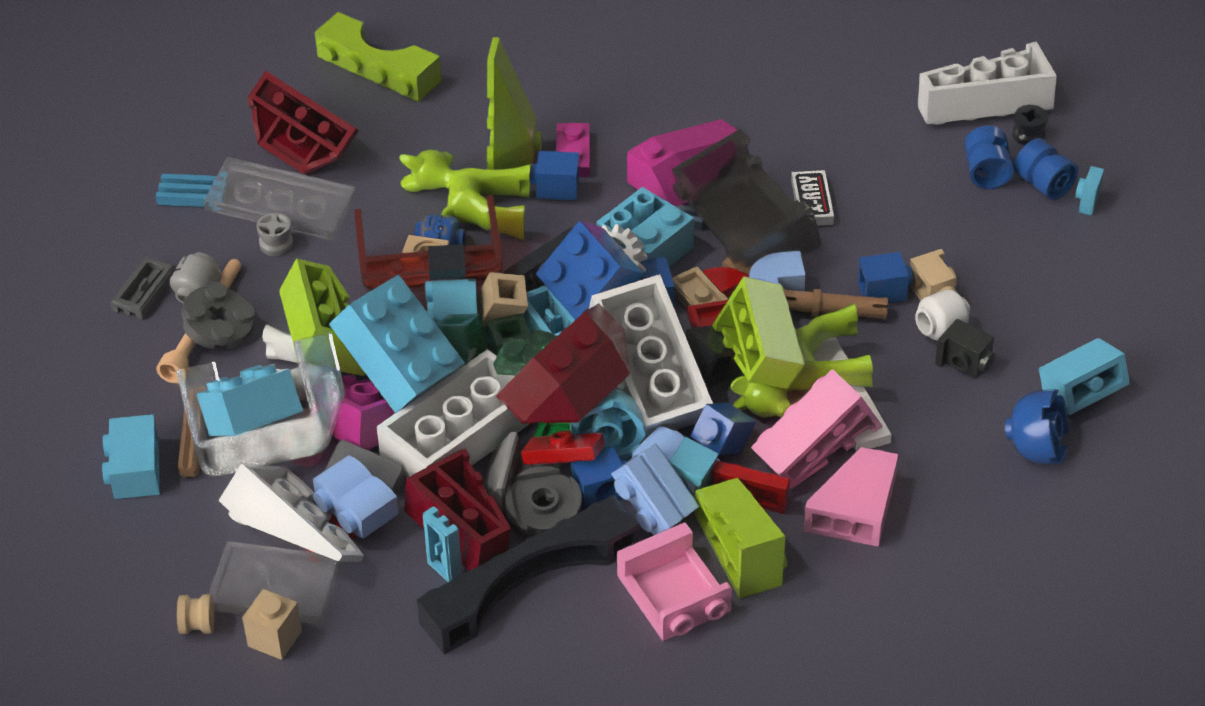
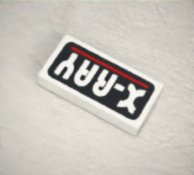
[791,170,834,227]

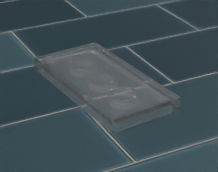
[204,157,355,241]

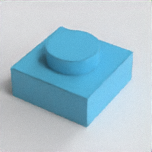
[1075,166,1104,216]

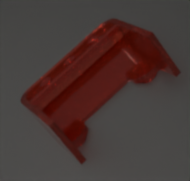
[354,195,503,293]

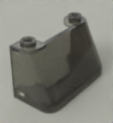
[672,128,821,267]

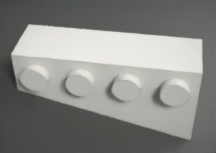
[918,42,1057,124]

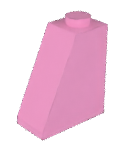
[803,447,898,547]

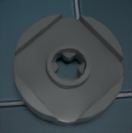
[181,281,255,350]
[505,466,582,538]

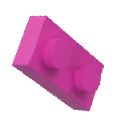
[556,123,590,177]

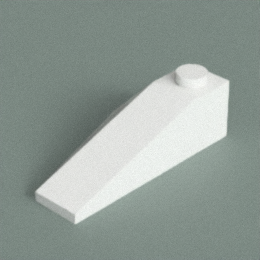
[219,463,364,562]

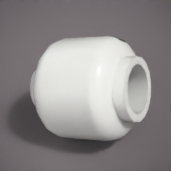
[915,289,970,341]

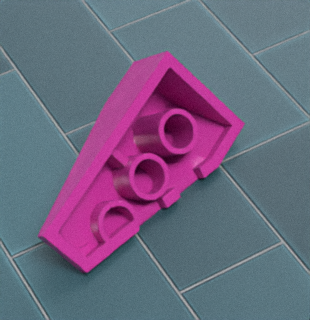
[627,119,745,207]
[313,367,461,451]

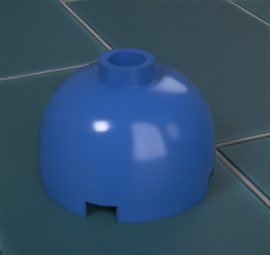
[1005,389,1069,464]

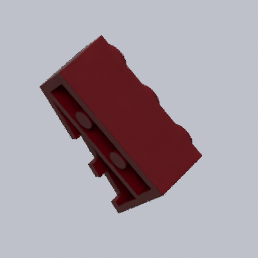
[404,448,511,571]

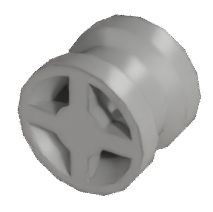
[256,213,293,256]

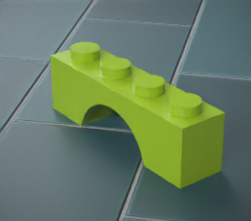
[315,12,442,102]

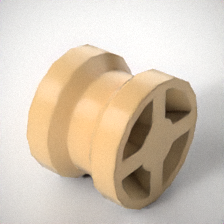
[177,594,215,634]

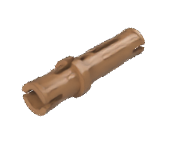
[783,289,888,320]

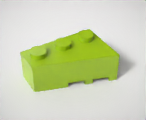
[279,258,366,376]
[712,277,805,389]
[695,478,787,599]

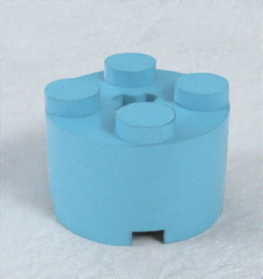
[425,278,480,351]

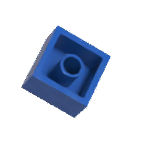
[536,220,644,320]

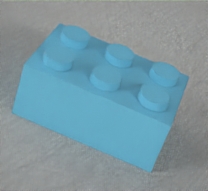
[329,275,465,413]

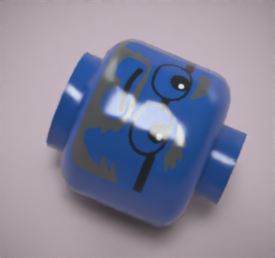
[414,214,466,246]

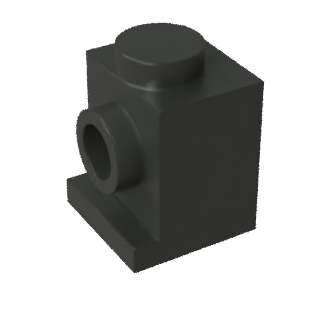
[935,319,995,378]

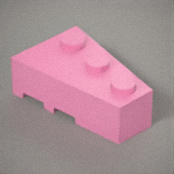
[751,369,883,489]

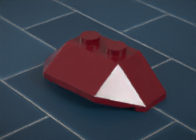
[247,70,359,176]
[496,303,630,424]

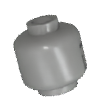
[170,252,222,304]

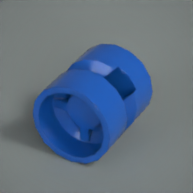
[964,126,1014,189]
[1014,138,1079,200]

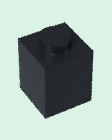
[685,325,736,383]

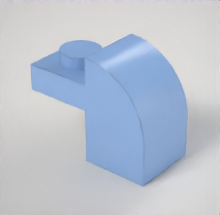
[749,251,805,291]

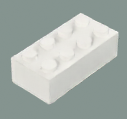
[589,274,713,441]
[377,349,530,478]

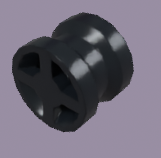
[1012,104,1048,145]

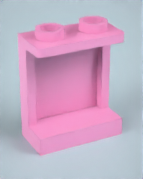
[617,522,732,641]

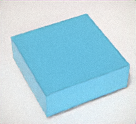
[669,437,719,487]

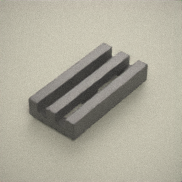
[110,257,176,320]

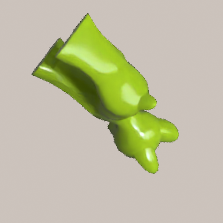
[399,149,531,240]
[731,303,873,418]

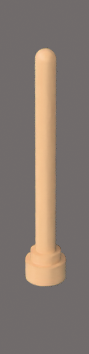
[156,259,241,383]

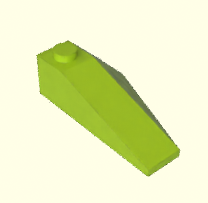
[487,37,543,170]

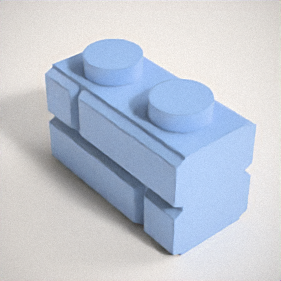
[611,443,699,536]

